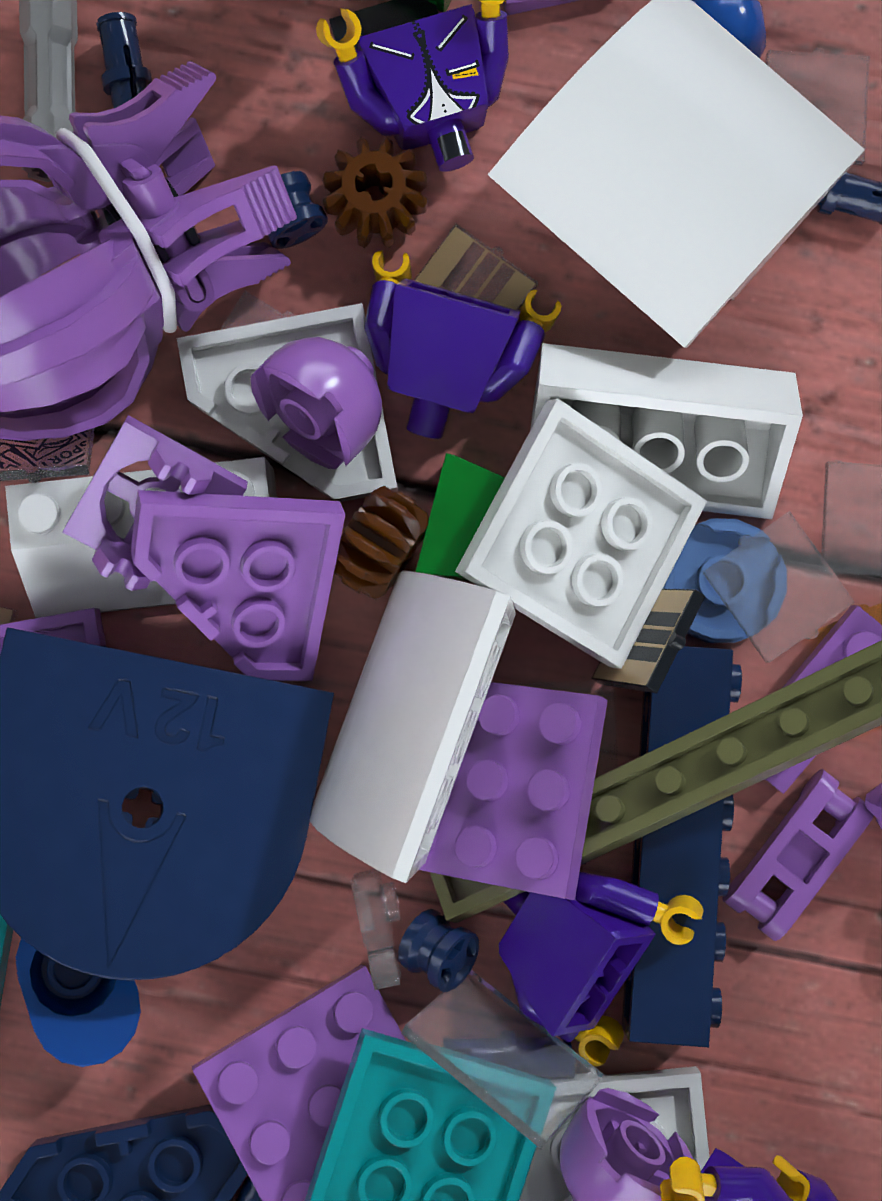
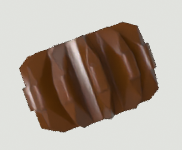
[323,137,427,248]
[334,486,429,599]

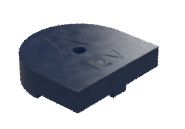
[0,627,334,980]

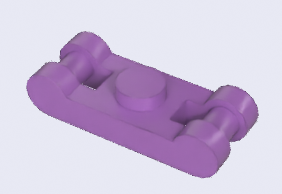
[722,769,874,941]

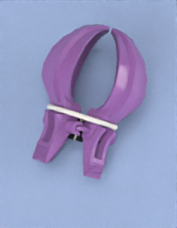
[0,61,297,441]

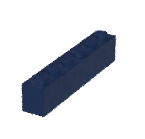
[622,646,742,1048]

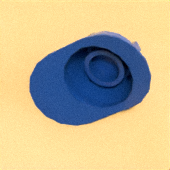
[15,938,141,1067]

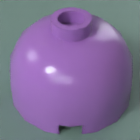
[250,337,382,469]
[560,1088,693,1201]

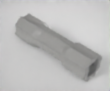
[19,0,78,182]

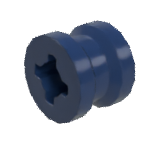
[267,171,328,249]
[398,909,479,992]

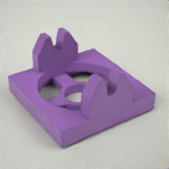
[62,415,248,591]

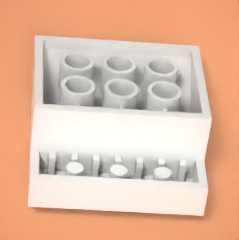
[488,0,865,348]
[310,571,516,883]

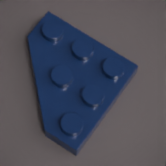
[0,1104,247,1201]

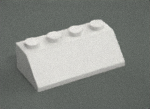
[530,343,803,519]
[5,457,277,618]

